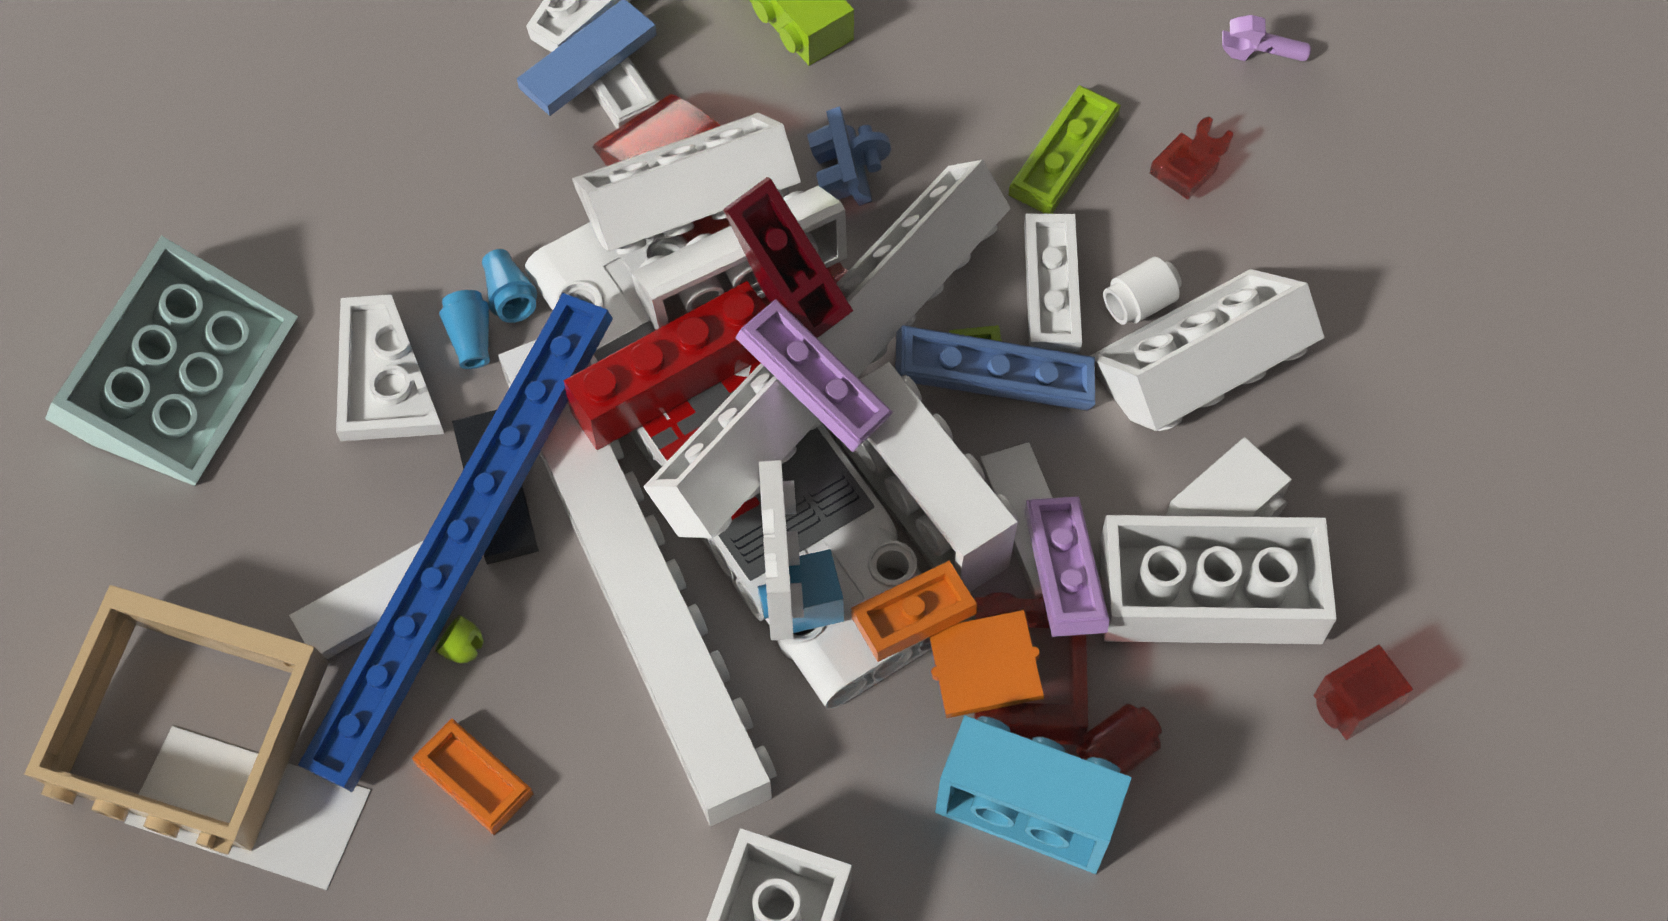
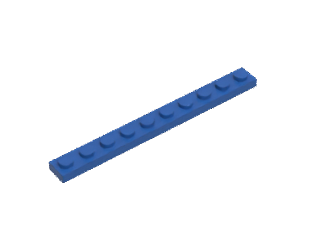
[298,293,613,793]

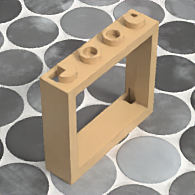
[24,585,329,855]

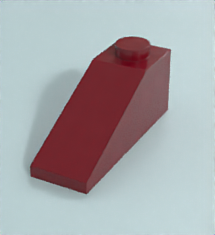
[723,177,853,338]

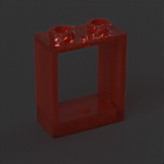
[971,592,1088,745]

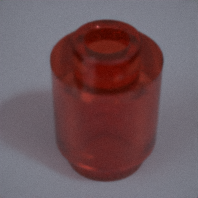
[1076,703,1162,775]

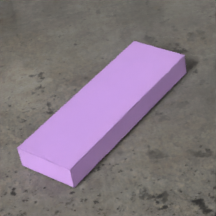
[736,299,893,452]
[1025,496,1110,637]

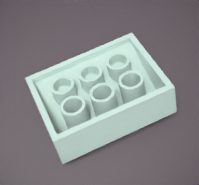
[45,235,298,486]

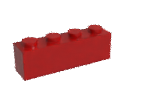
[563,281,767,450]

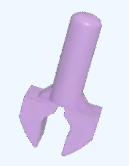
[1222,15,1311,61]

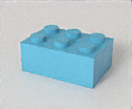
[935,715,1132,874]

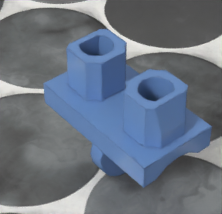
[807,106,891,206]

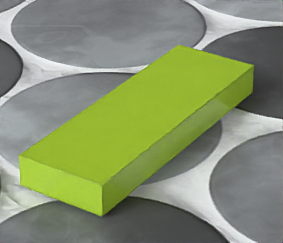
[1008,85,1121,214]

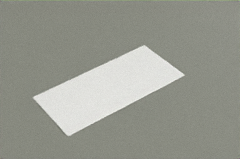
[125,726,371,890]

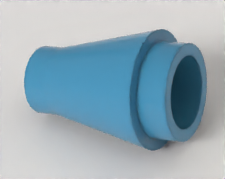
[482,249,537,323]
[439,290,490,369]

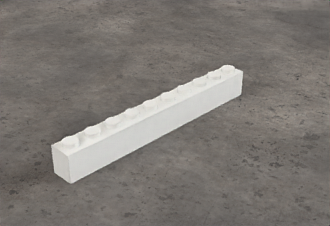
[643,160,1011,538]
[498,340,777,827]

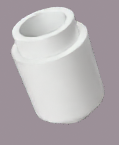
[1103,257,1181,325]

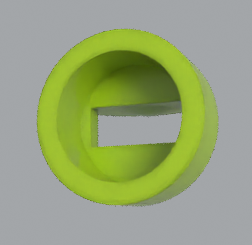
[435,615,484,663]

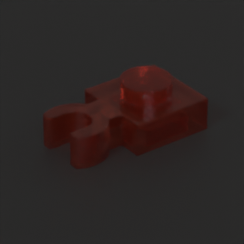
[1149,116,1233,200]

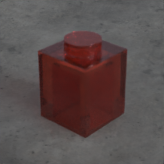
[1313,644,1414,741]

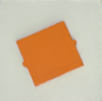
[930,610,1044,718]

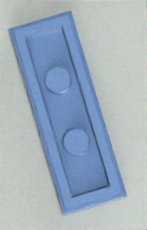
[516,0,657,116]

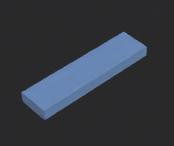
[895,325,1095,411]

